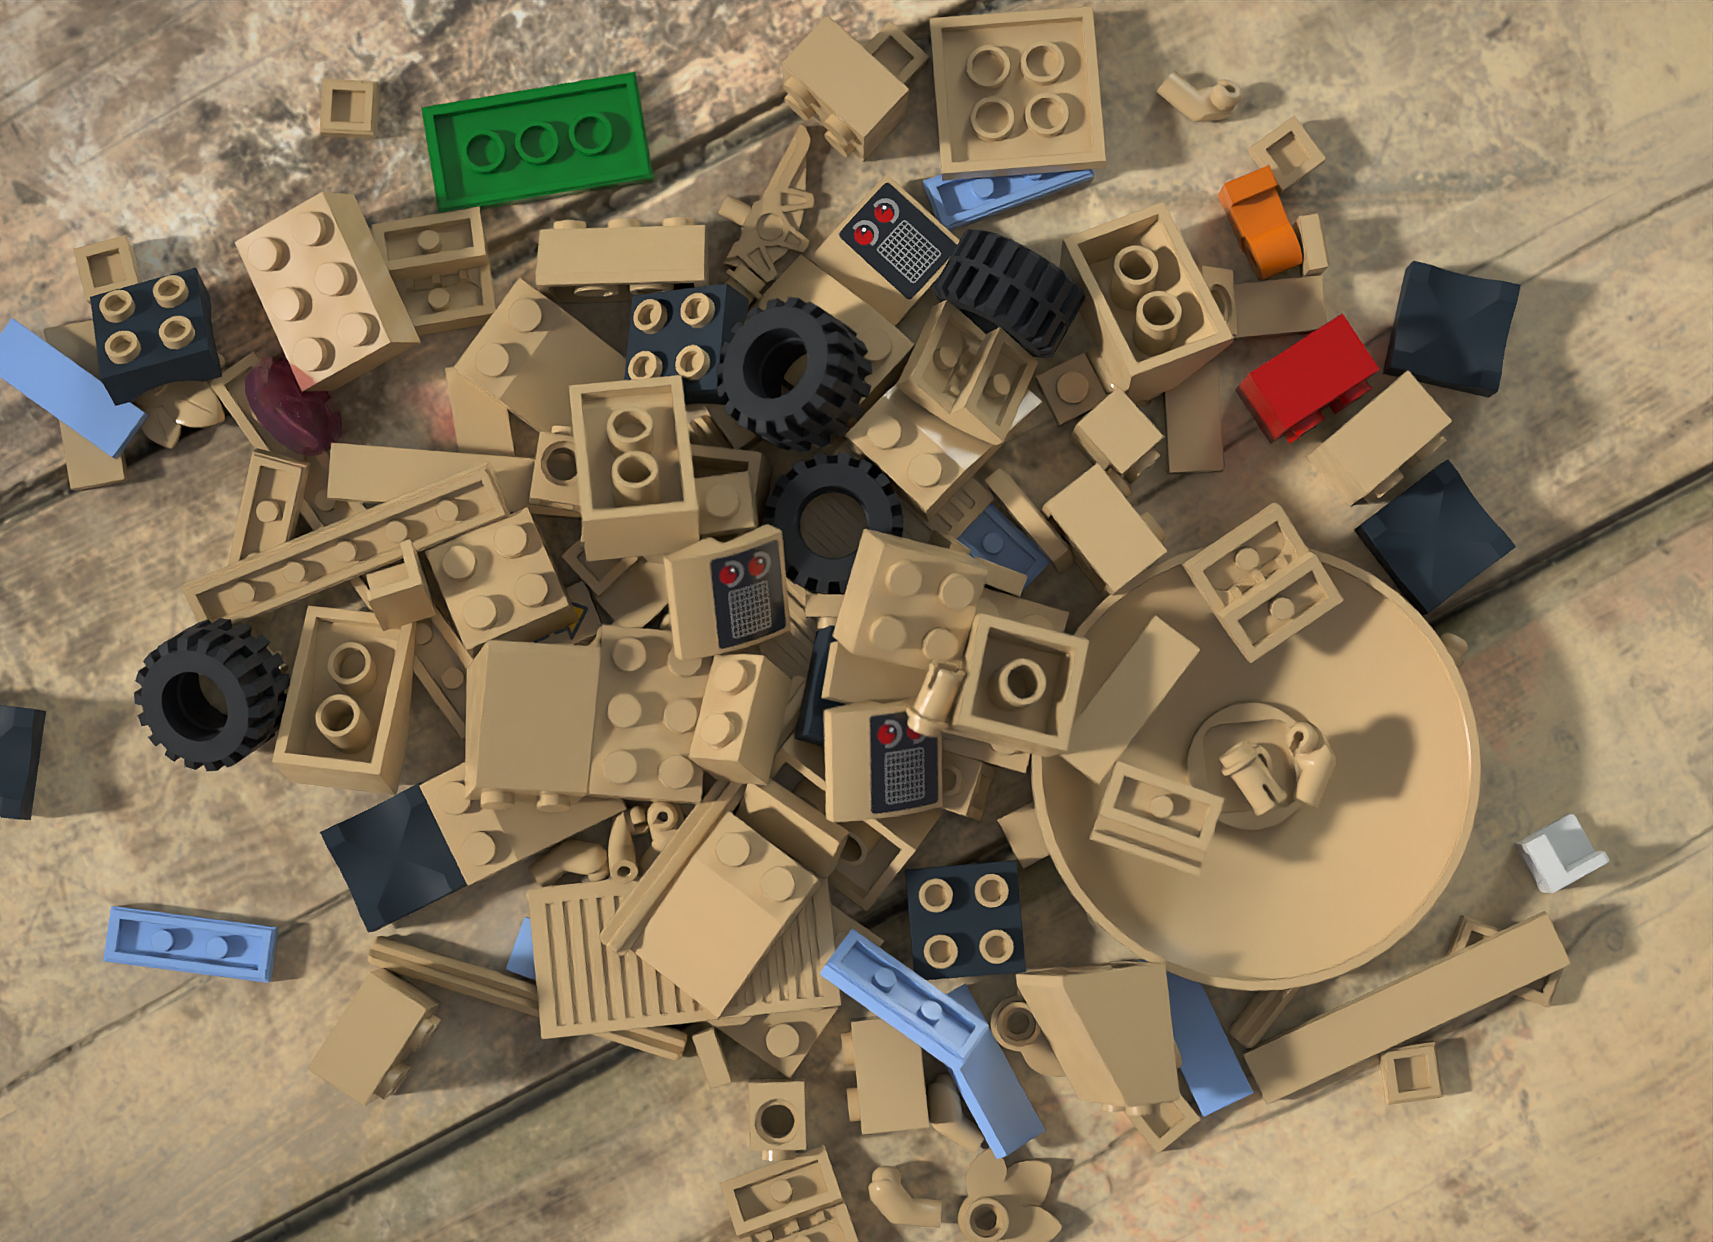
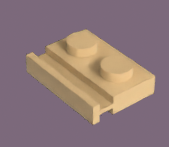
[1089,761,1225,876]

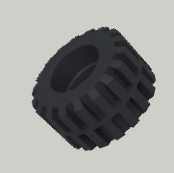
[932,229,1085,358]
[716,297,872,452]
[763,453,904,595]
[134,618,290,771]

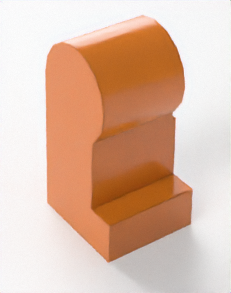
[1218,165,1303,281]

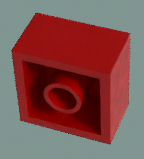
[1235,313,1379,444]

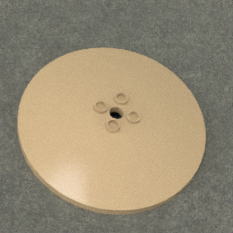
[1031,547,1481,991]

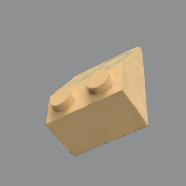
[744,254,915,440]
[454,278,626,433]
[569,375,700,562]
[845,384,1042,522]
[272,605,417,795]
[419,762,628,886]
[630,811,821,1018]

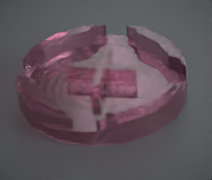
[245,356,342,457]

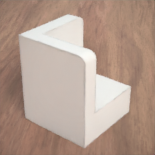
[1514,814,1610,893]

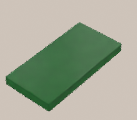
[421,72,654,213]

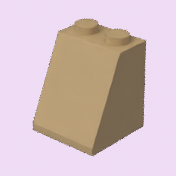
[465,640,601,812]
[1016,961,1180,1116]

